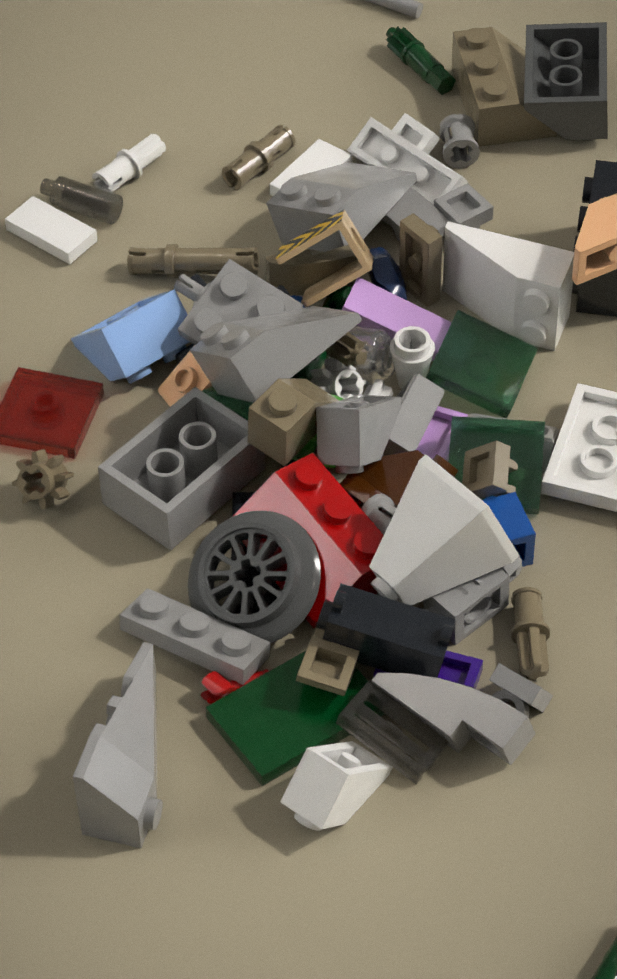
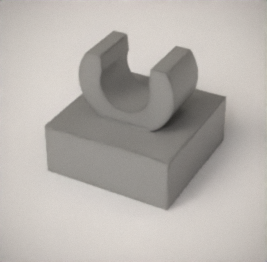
[434,183,494,229]
[489,663,553,717]

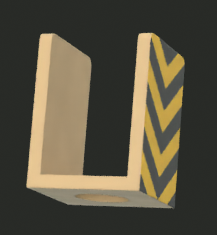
[276,209,374,308]

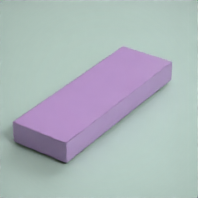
[342,277,477,374]

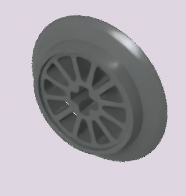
[188,511,321,643]

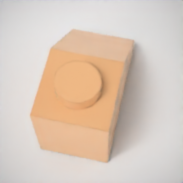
[572,193,617,285]

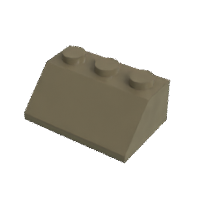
[452,27,557,147]

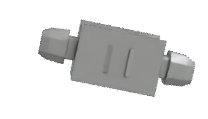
[422,556,522,645]

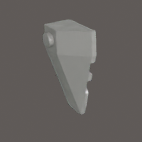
[73,642,163,848]

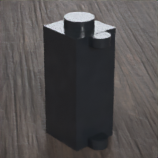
[316,583,456,678]

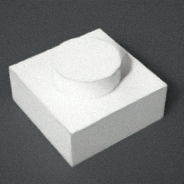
[392,113,440,154]

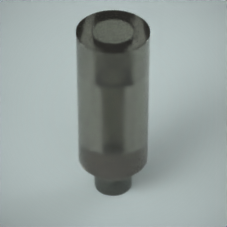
[40,176,123,224]

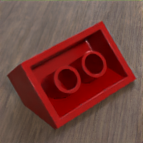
[232,453,384,629]

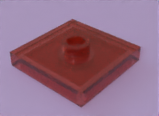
[0,367,104,459]

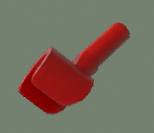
[200,669,269,704]

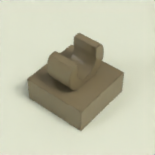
[462,440,518,499]

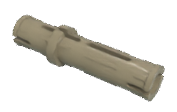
[127,244,259,278]

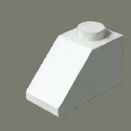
[280,741,393,831]

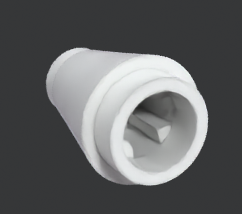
[390,326,435,389]

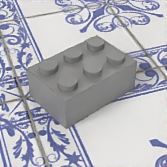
[98,387,266,550]

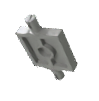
[174,259,303,345]

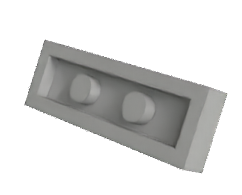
[120,588,270,685]

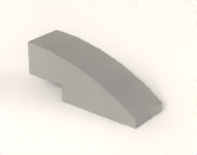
[372,673,535,765]

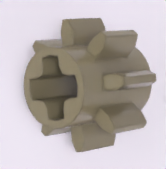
[12,449,74,509]

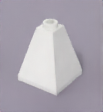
[369,454,520,605]

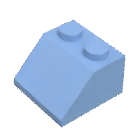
[71,289,189,384]

